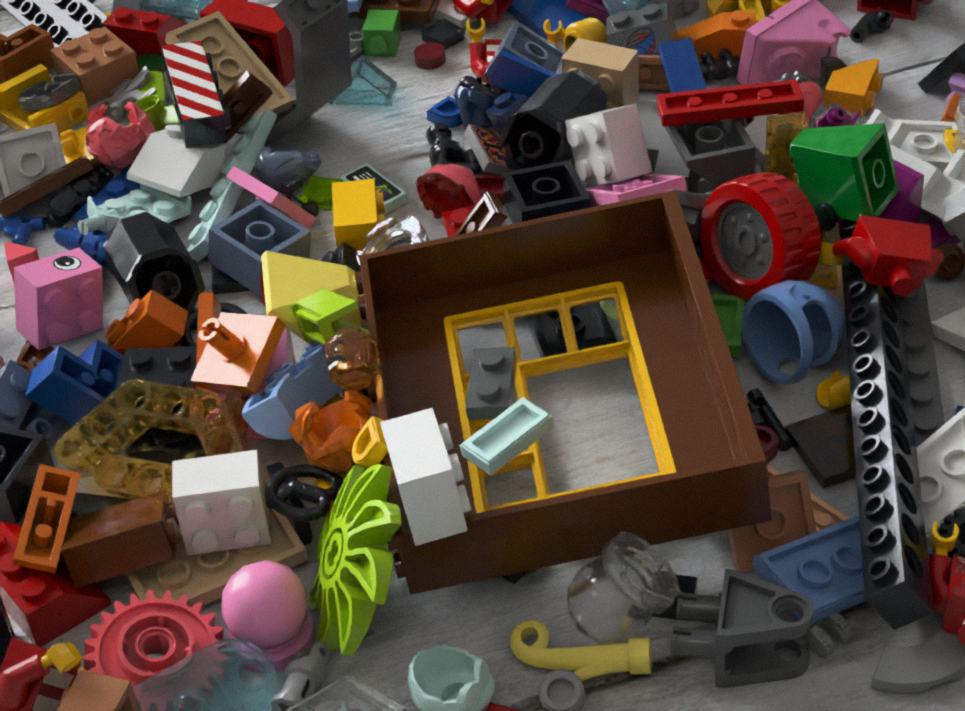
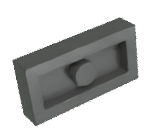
[465,347,517,420]

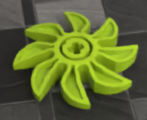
[309,464,401,656]

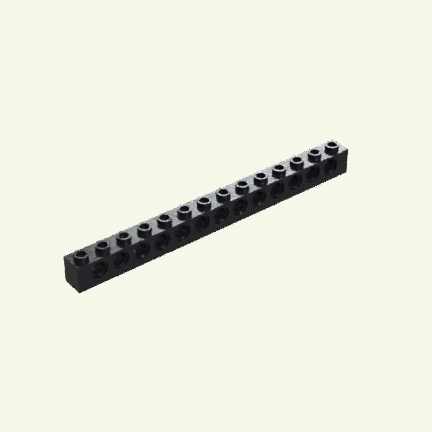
[839,217,934,630]

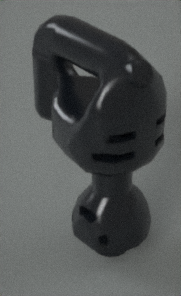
[426,123,482,175]

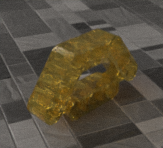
[55,379,265,503]

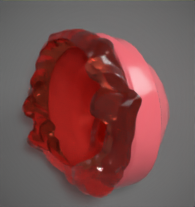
[416,164,482,219]

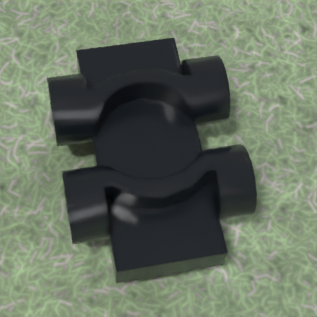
[699,48,740,80]

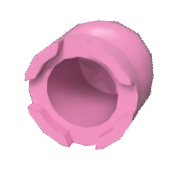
[221,560,315,674]

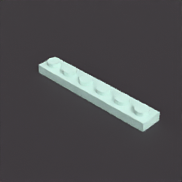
[187,107,277,262]

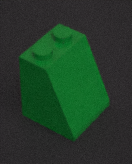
[789,123,900,222]

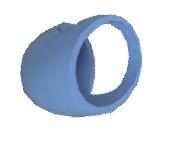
[742,280,846,385]

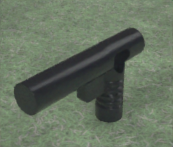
[746,388,794,452]

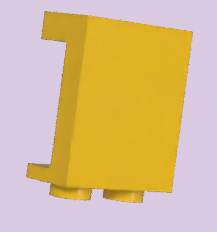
[0,64,89,135]

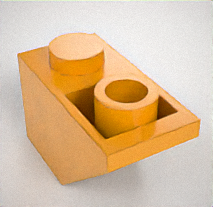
[823,58,884,123]

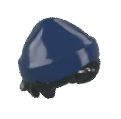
[453,76,509,128]

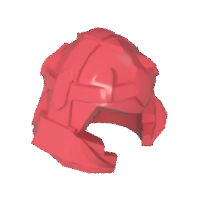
[86,101,156,169]

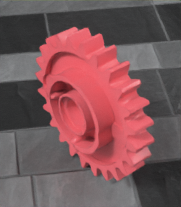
[83,590,228,711]

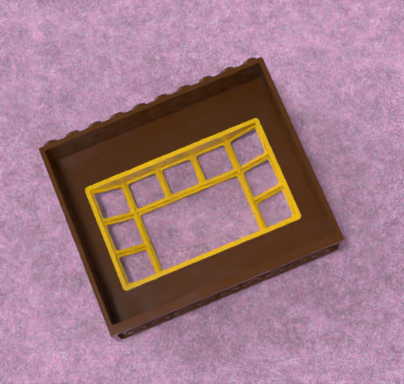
[354,190,772,594]

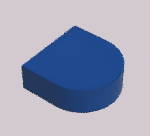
[427,96,463,128]

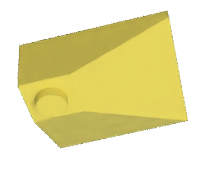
[261,251,367,352]

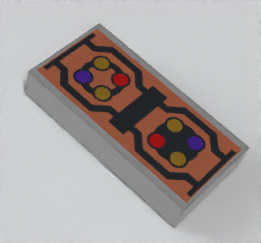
[464,124,512,175]

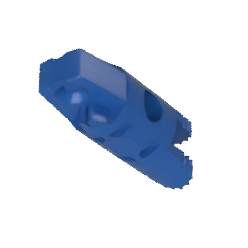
[53,224,109,267]

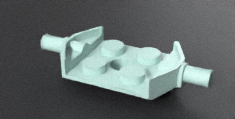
[77,184,192,235]

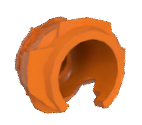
[288,390,373,475]

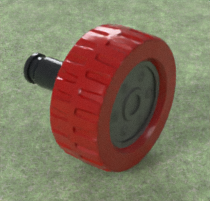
[700,172,837,301]

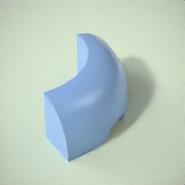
[241,341,370,440]

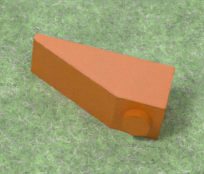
[677,10,756,61]
[12,464,81,573]

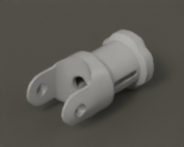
[271,642,331,711]

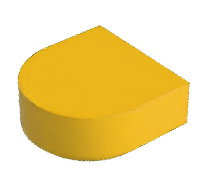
[352,416,388,468]

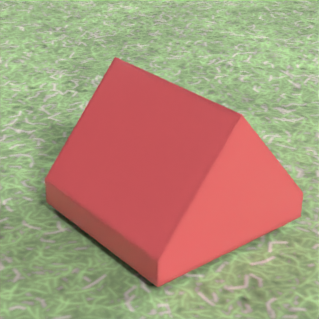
[4,242,40,283]

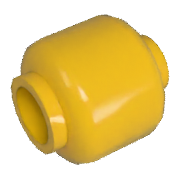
[563,17,607,52]

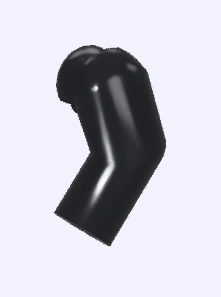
[850,10,894,43]

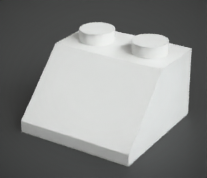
[127,125,226,198]

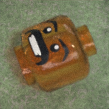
[325,327,381,391]

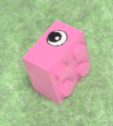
[14,248,103,350]

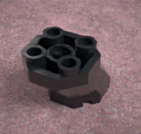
[499,69,607,171]
[103,212,205,315]

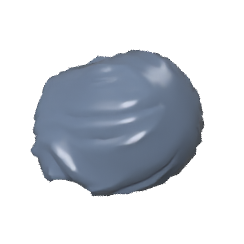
[256,147,322,193]

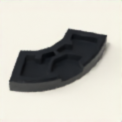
[115,425,215,466]

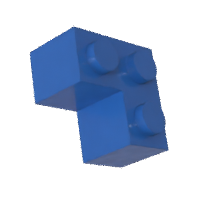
[25,340,124,435]

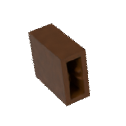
[61,490,181,588]

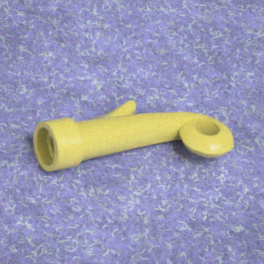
[509,620,652,681]

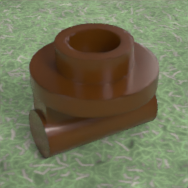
[934,243,965,280]

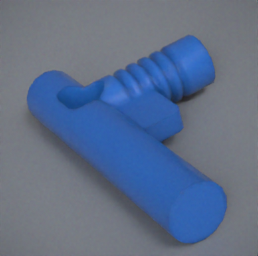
[0,217,46,246]

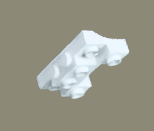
[866,109,965,223]

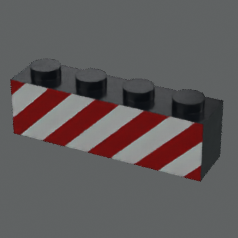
[161,41,231,148]

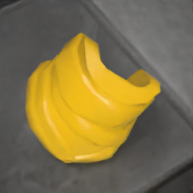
[815,370,851,411]

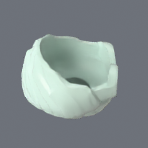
[407,644,495,711]

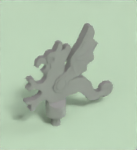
[101,66,157,120]

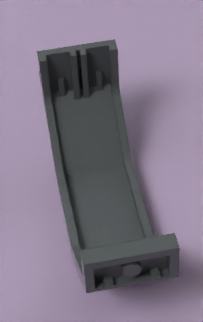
[237,0,352,147]

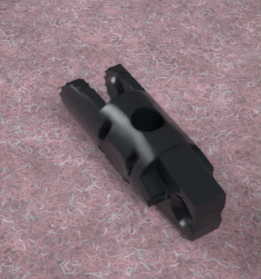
[45,163,115,228]

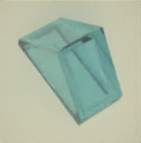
[329,55,397,106]

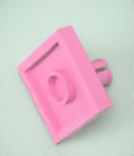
[226,165,316,229]

